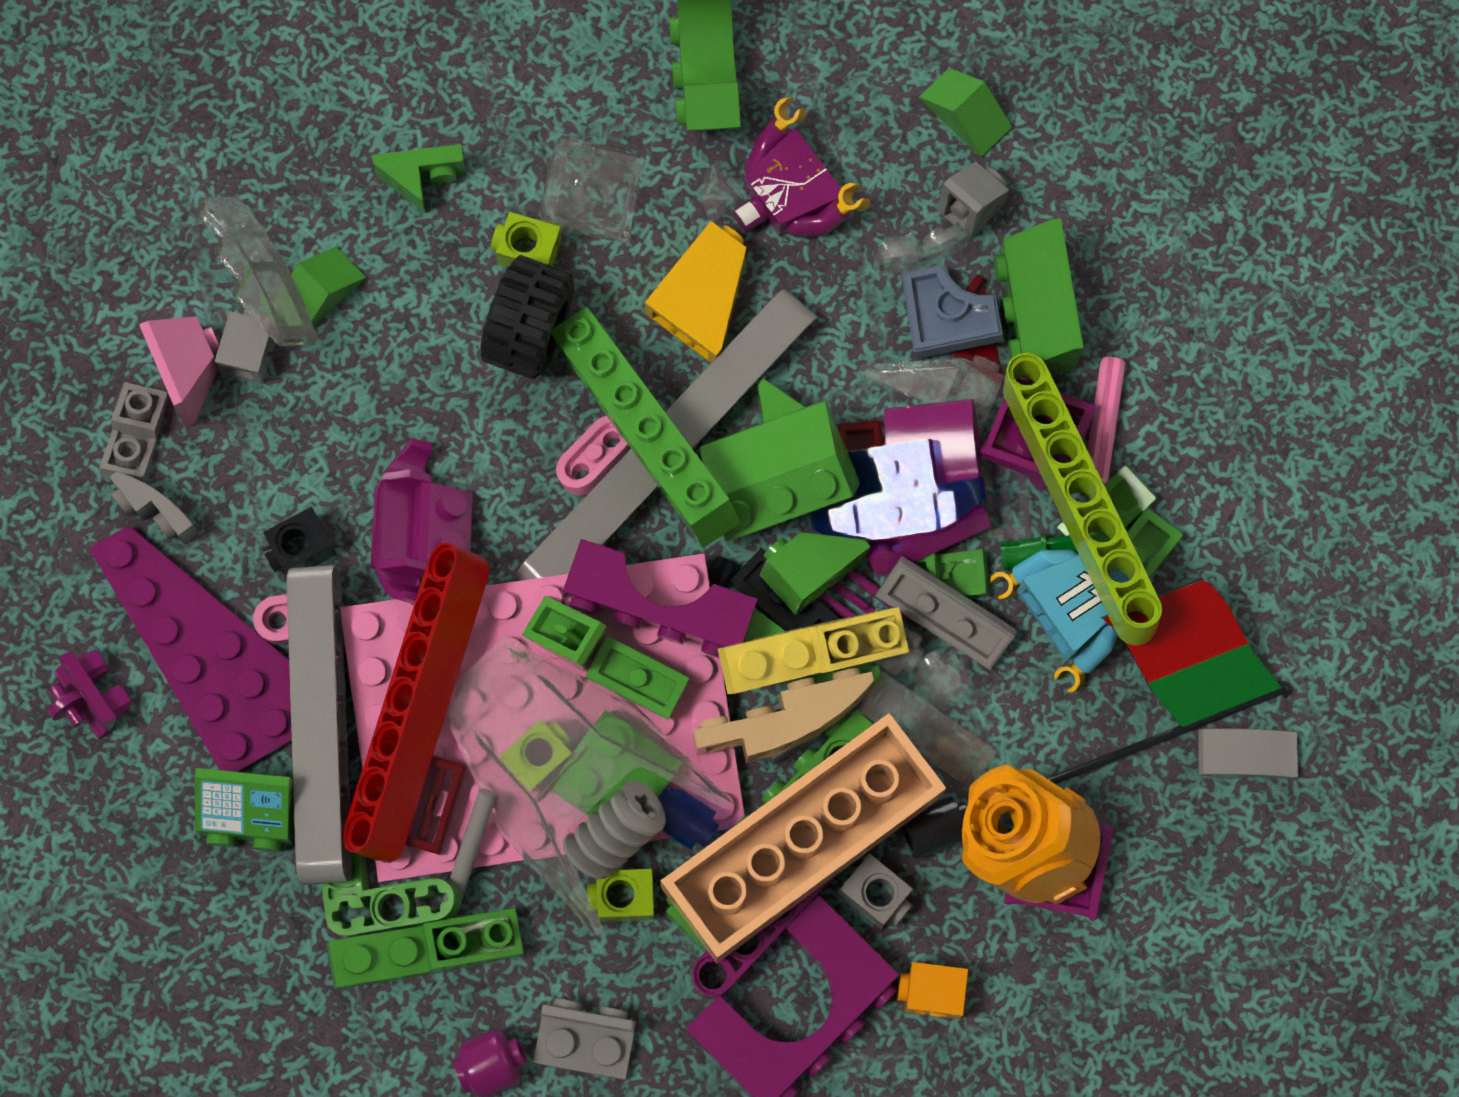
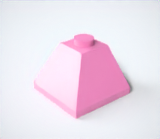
[139,316,219,428]

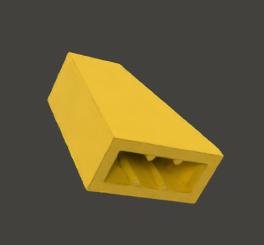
[645,221,746,363]

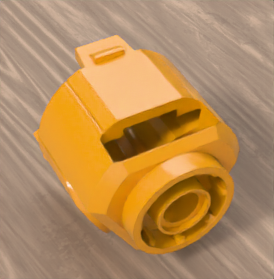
[962,764,1100,904]

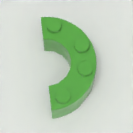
[669,0,741,132]

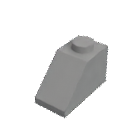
[937,161,1009,240]

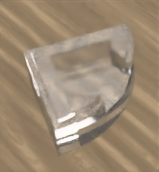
[702,161,746,223]

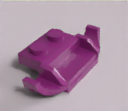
[370,438,473,605]

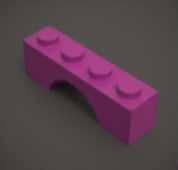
[563,539,757,658]

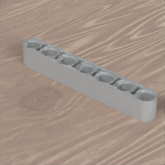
[287,565,352,885]

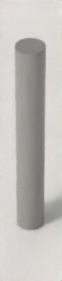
[439,789,497,918]

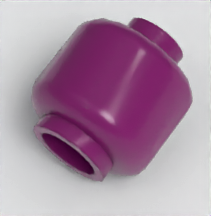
[453,1029,527,1097]

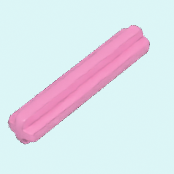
[1087,357,1125,485]

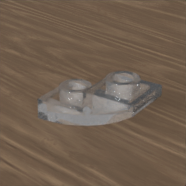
[873,222,969,276]

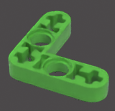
[321,852,461,937]

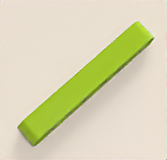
[1003,353,1162,645]

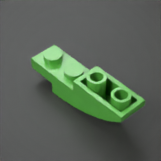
[327,908,524,990]

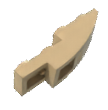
[693,668,874,764]

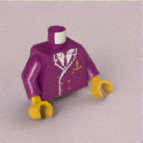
[732,97,870,237]

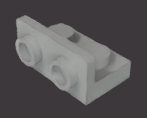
[533,999,636,1081]

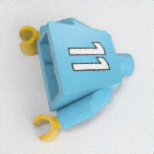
[990,550,1130,693]

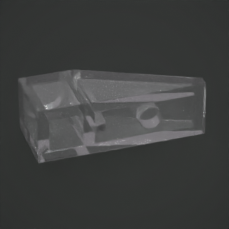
[859,355,1005,428]

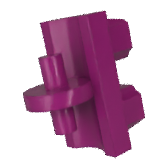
[48,650,132,740]

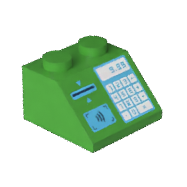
[195,768,295,852]

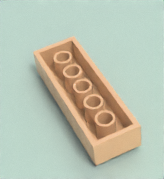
[661,713,946,963]

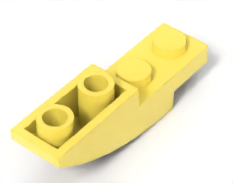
[717,607,909,694]

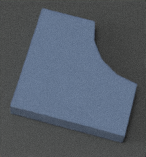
[902,264,1004,359]

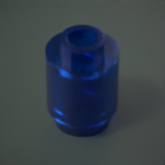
[658,785,720,850]

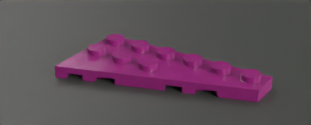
[89,525,292,772]

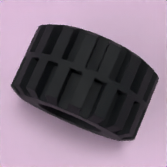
[480,255,574,380]

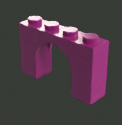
[686,895,899,1097]

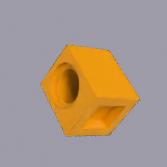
[897,962,968,1020]

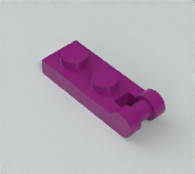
[858,497,991,575]

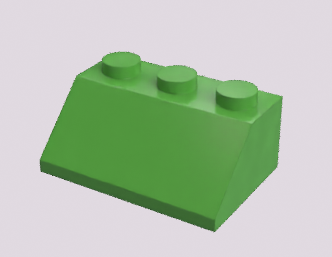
[993,218,1084,379]
[700,400,860,542]

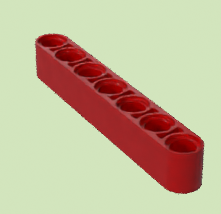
[343,542,489,863]

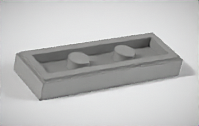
[875,556,1017,670]

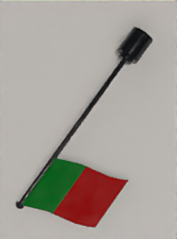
[901,578,1291,860]

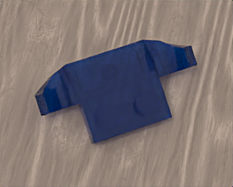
[809,439,987,541]

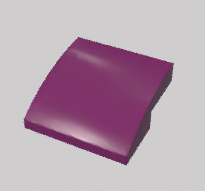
[884,399,985,505]

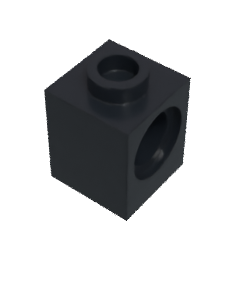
[262,506,337,576]

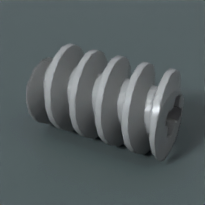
[562,780,666,879]

